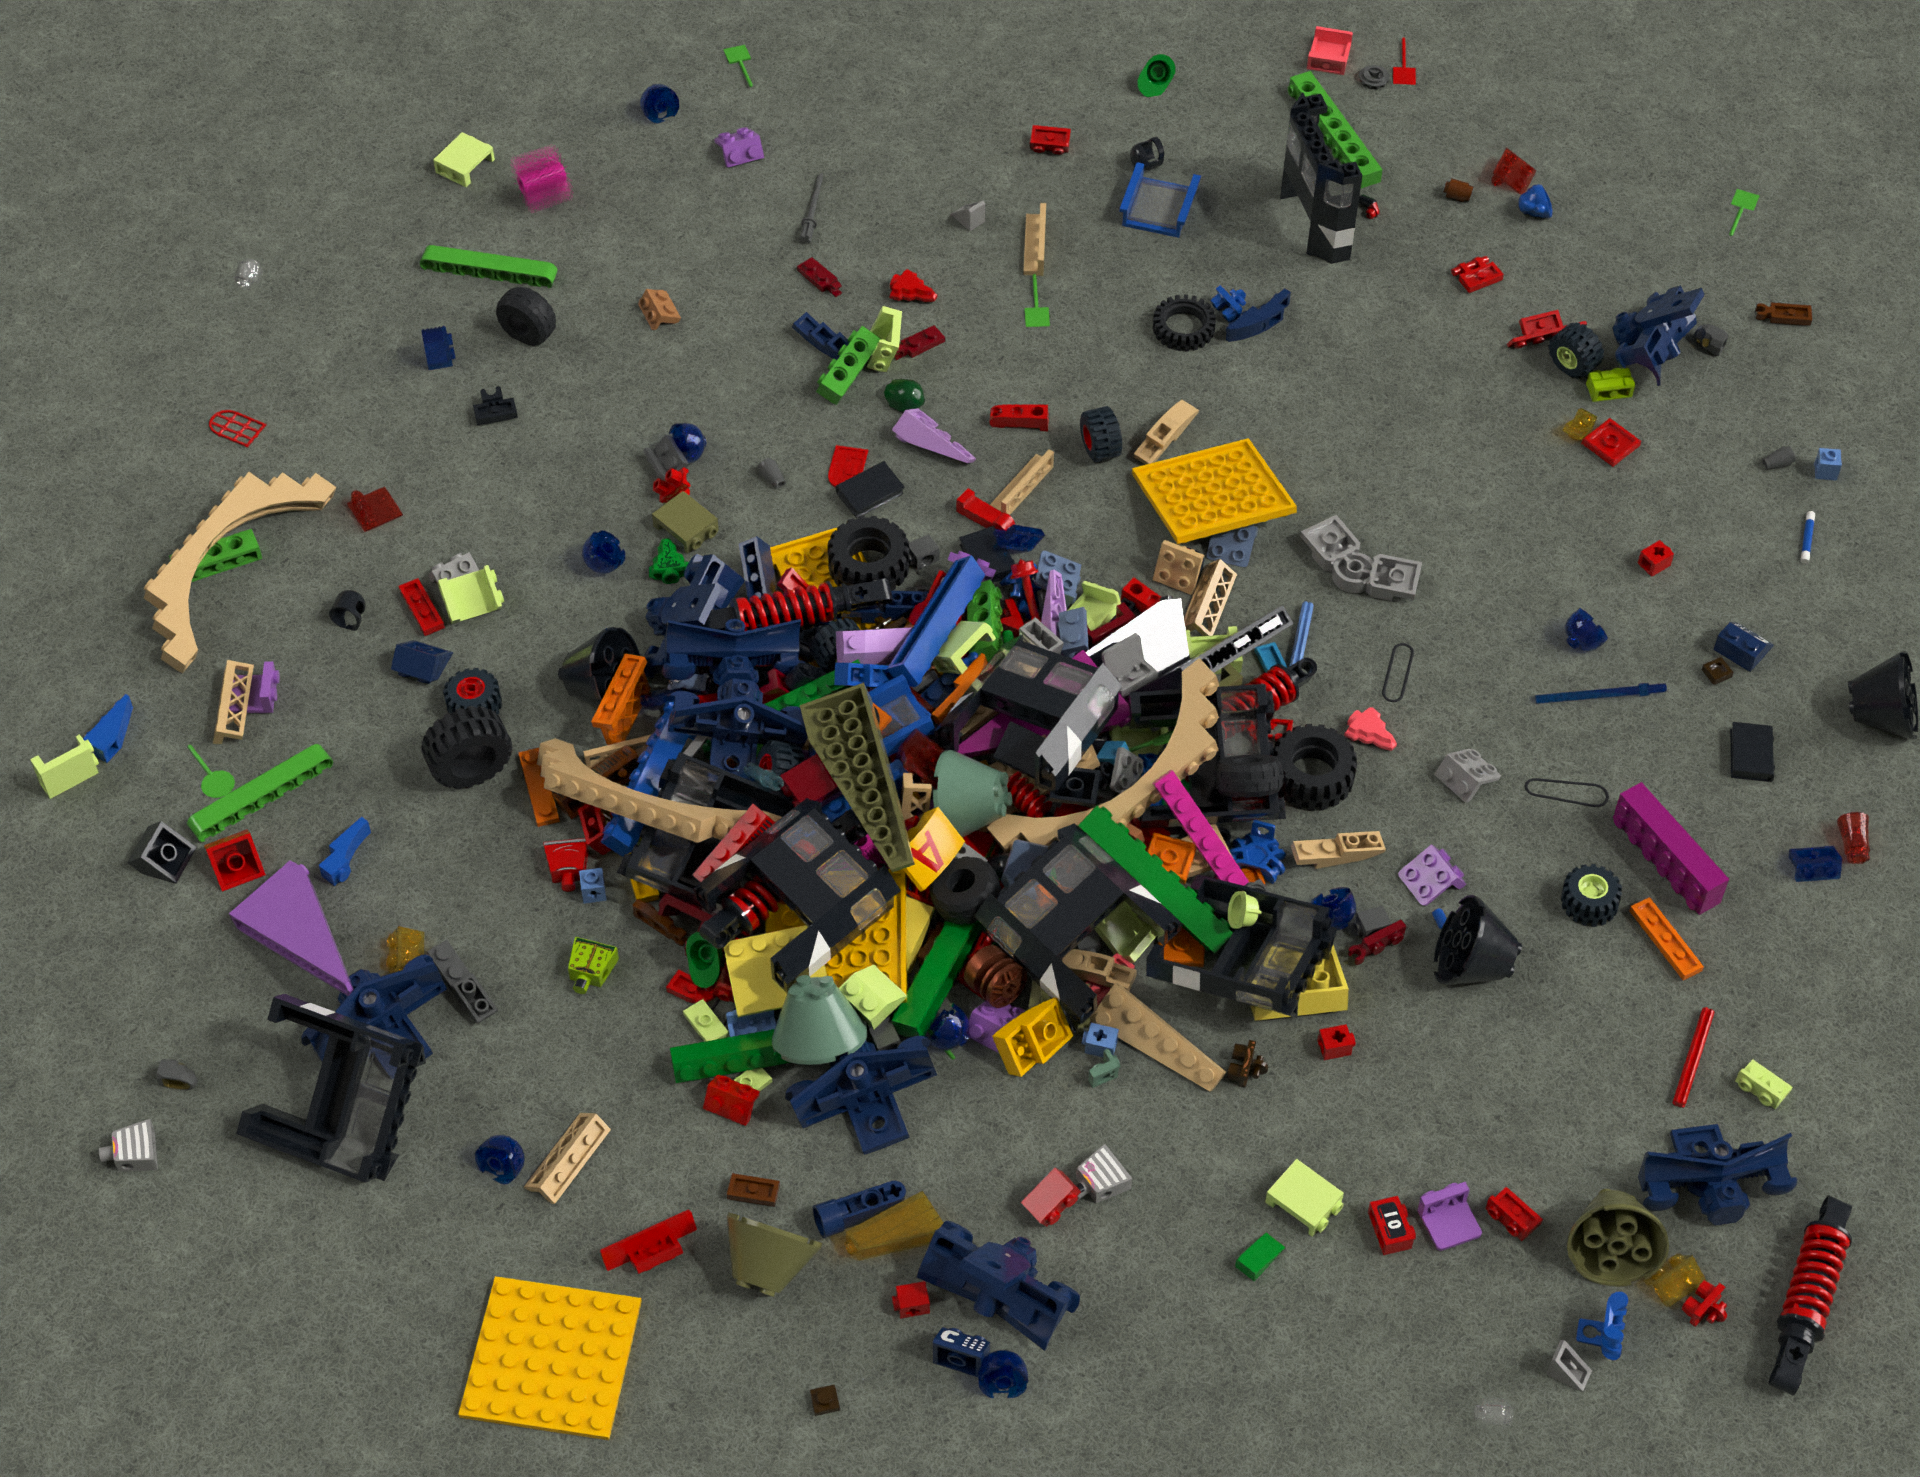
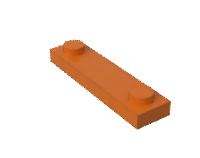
[518,748,560,827]
[1629,897,1704,981]

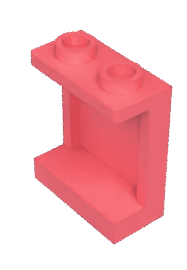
[1307,26,1353,75]

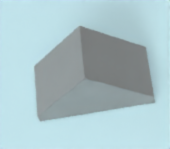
[951,200,985,231]
[1546,1340,1592,1392]

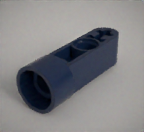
[812,1181,906,1238]

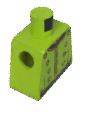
[568,937,619,994]

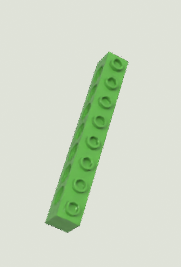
[1288,71,1383,188]

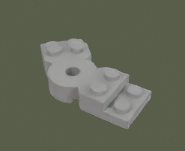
[1300,515,1422,601]

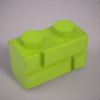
[1586,368,1635,402]

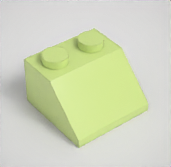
[839,965,907,1029]

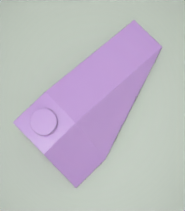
[892,408,976,463]
[1041,570,1067,656]
[836,627,913,665]

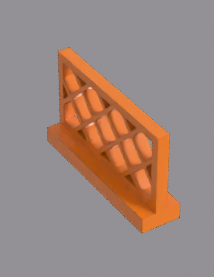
[591,654,651,754]

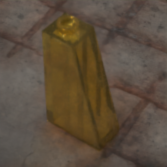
[844,1191,944,1261]

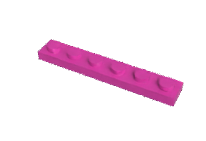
[1152,770,1249,886]

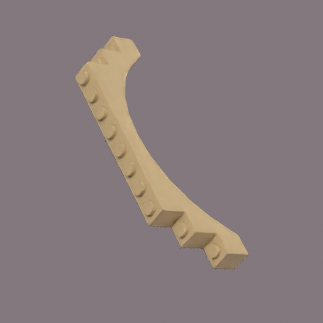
[144,472,336,673]
[987,658,1219,864]
[537,738,783,843]

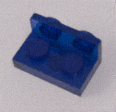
[993,524,1045,552]
[1788,846,1843,882]

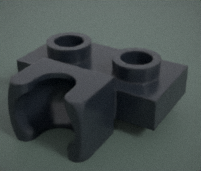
[473,386,518,425]

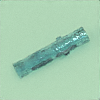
[744,762,784,791]

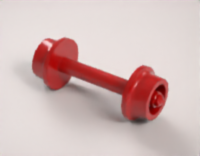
[1010,559,1042,625]

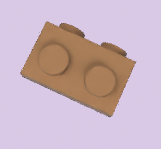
[638,289,681,330]

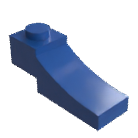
[834,662,894,688]
[319,817,371,886]

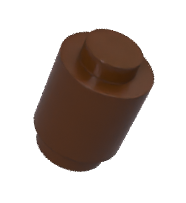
[1443,178,1474,202]

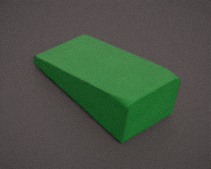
[1235,1233,1285,1282]

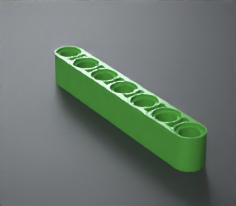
[420,245,558,288]
[187,744,333,842]

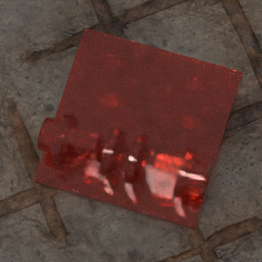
[1491,148,1537,195]
[347,487,403,532]

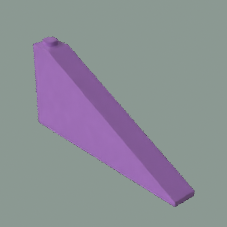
[229,860,354,996]

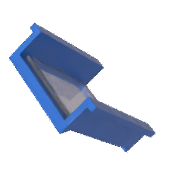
[1119,163,1201,238]
[869,674,936,757]

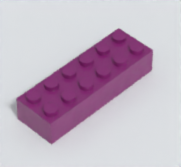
[1613,782,1729,915]

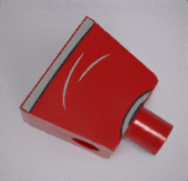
[543,838,589,892]

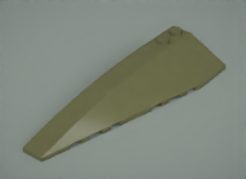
[800,683,915,873]

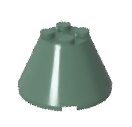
[933,750,1012,838]
[772,975,867,1065]

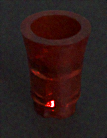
[1837,812,1870,864]

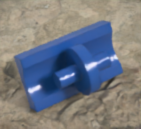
[1210,285,1246,323]

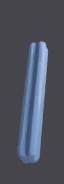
[1289,601,1314,666]

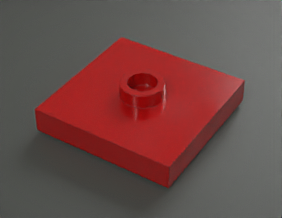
[1581,418,1641,467]

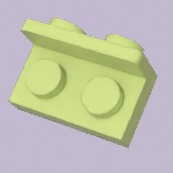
[1735,1059,1793,1109]

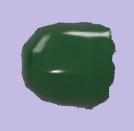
[884,378,925,413]

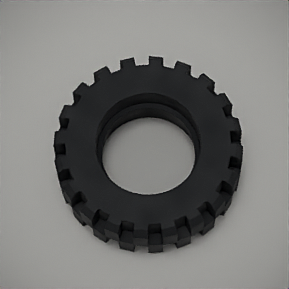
[828,515,910,595]
[421,706,513,789]
[1272,724,1357,811]

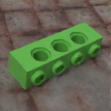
[816,326,882,405]
[169,529,262,582]
[967,580,1003,662]

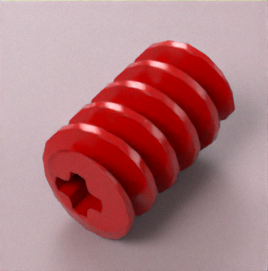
[1007,771,1052,818]

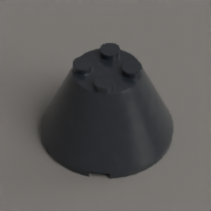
[558,627,642,708]
[1848,651,1918,740]
[1434,895,1522,985]

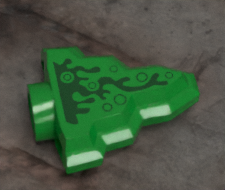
[649,538,689,584]

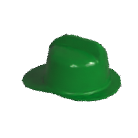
[1137,54,1176,97]
[686,932,723,988]

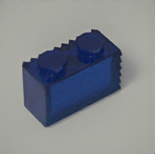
[421,326,456,370]

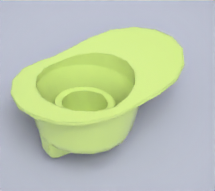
[1228,891,1262,929]

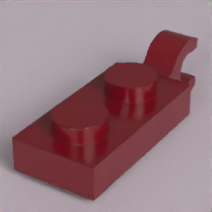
[797,257,842,297]
[894,325,945,360]
[1348,919,1406,965]

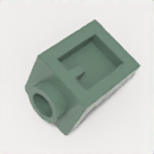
[1088,1049,1120,1088]

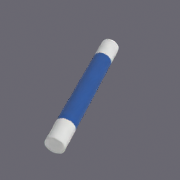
[1800,511,1815,564]

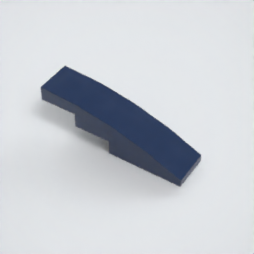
[792,312,860,366]

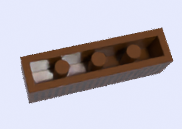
[552,745,639,819]

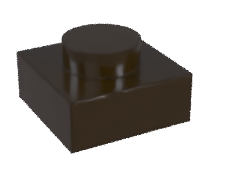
[1701,657,1734,685]
[810,1384,840,1416]

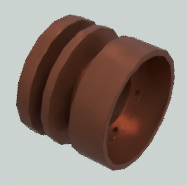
[964,945,1027,1008]

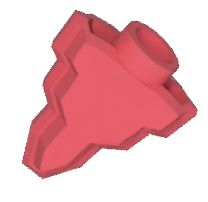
[1344,707,1397,751]

